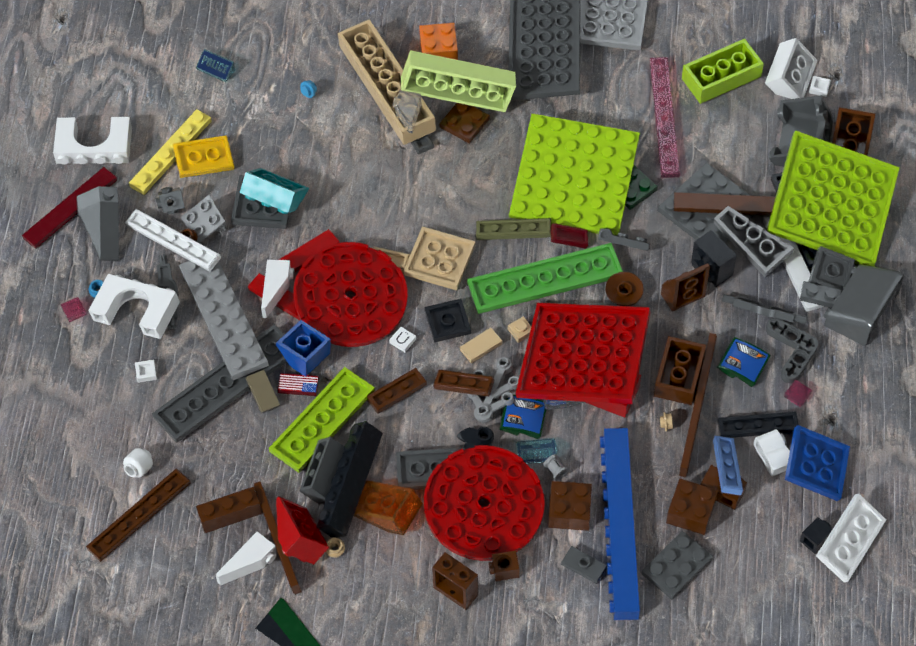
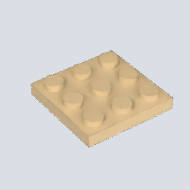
[403,227,475,291]

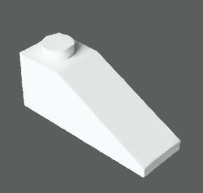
[261,259,294,318]
[216,532,277,585]

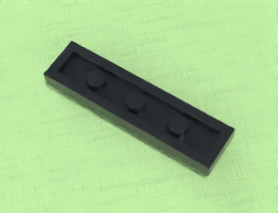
[717,411,799,438]

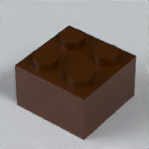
[666,478,718,535]
[548,481,592,531]

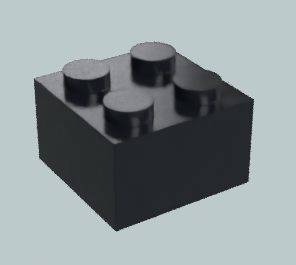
[691,230,737,287]

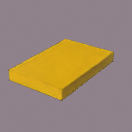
[173,135,234,178]

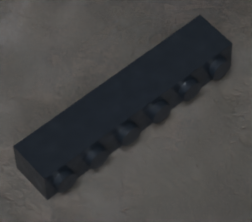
[316,421,383,538]

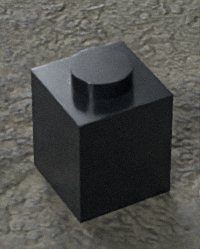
[800,517,833,554]

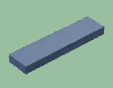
[713,436,743,495]

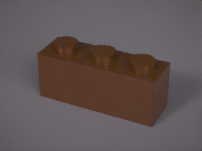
[196,486,262,534]

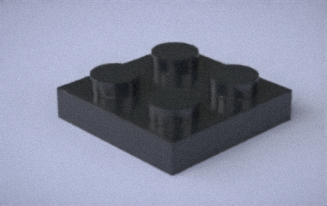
[424,299,471,343]

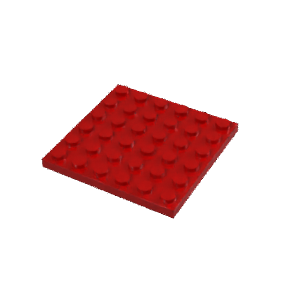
[516,303,651,404]

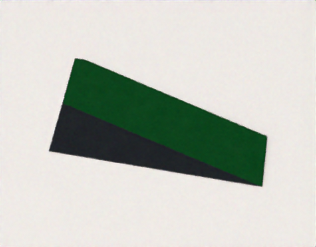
[255,598,320,646]

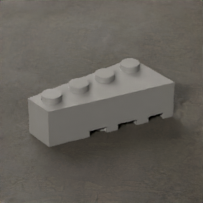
[714,206,794,277]

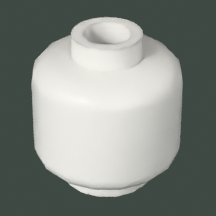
[123,448,153,478]

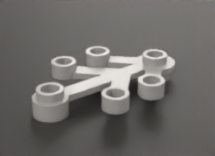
[467,357,519,423]

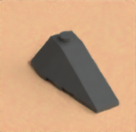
[76,186,119,261]

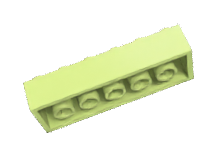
[401,50,516,112]

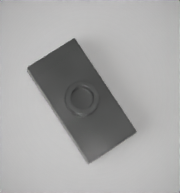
[561,546,607,584]

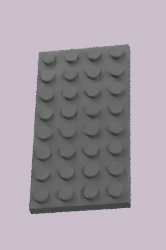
[508,0,580,101]

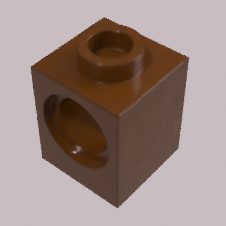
[488,551,520,581]

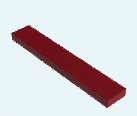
[22,167,117,249]

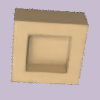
[508,316,531,343]

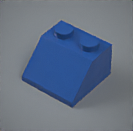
[276,320,331,377]

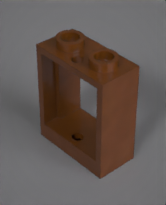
[432,552,478,610]

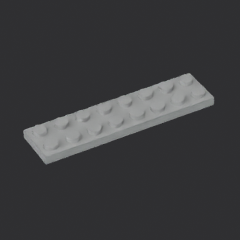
[179,261,269,380]

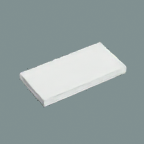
[816,493,886,582]

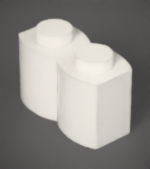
[754,429,790,476]

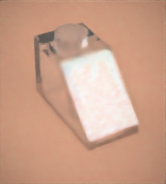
[393,90,422,134]

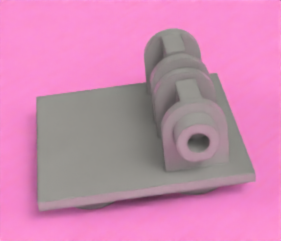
[181,195,226,243]

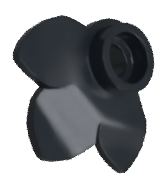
[457,427,494,450]

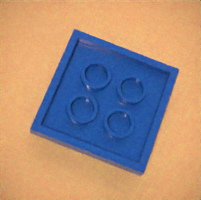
[785,425,850,501]

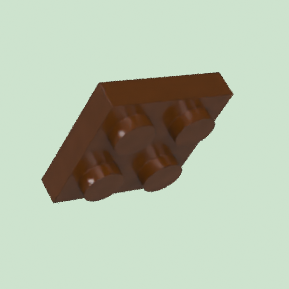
[439,103,490,144]

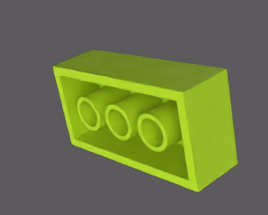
[682,39,764,104]

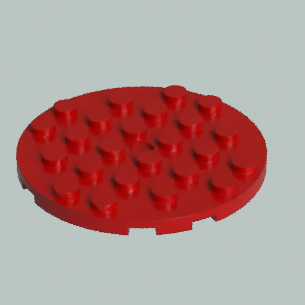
[293,242,408,347]
[424,445,545,561]

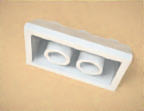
[765,38,817,99]

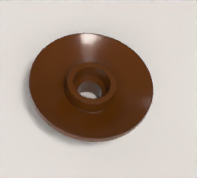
[605,272,644,306]

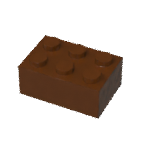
[654,336,706,406]

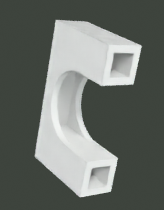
[53,117,132,165]
[88,274,180,339]

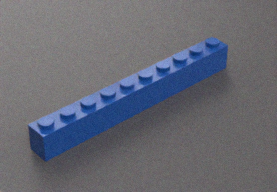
[600,428,640,620]

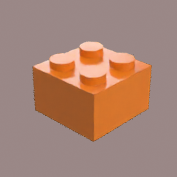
[419,23,458,60]

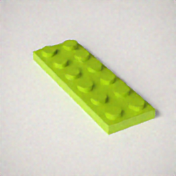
[269,367,375,473]

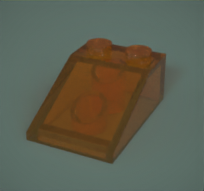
[354,480,423,535]

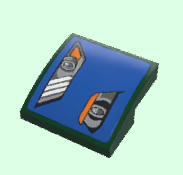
[717,337,771,387]
[499,394,547,439]

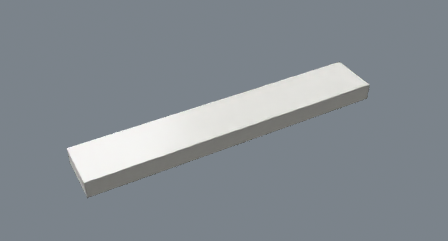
[125,209,221,272]
[763,216,824,312]

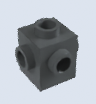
[156,186,185,215]

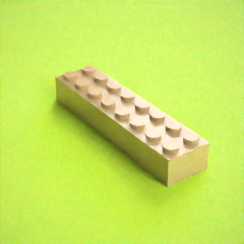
[338,19,436,145]

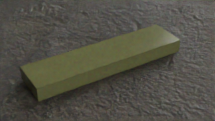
[476,218,551,240]

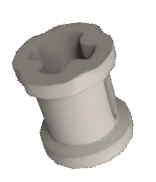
[543,454,569,481]

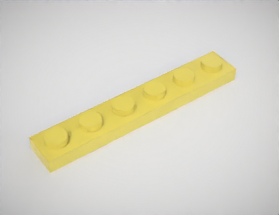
[129,109,212,195]

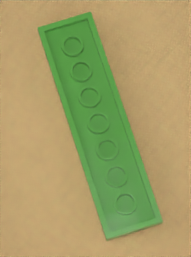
[467,243,623,314]

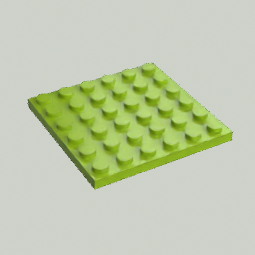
[509,113,640,236]
[767,130,900,267]

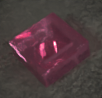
[60,297,87,323]
[784,380,812,407]

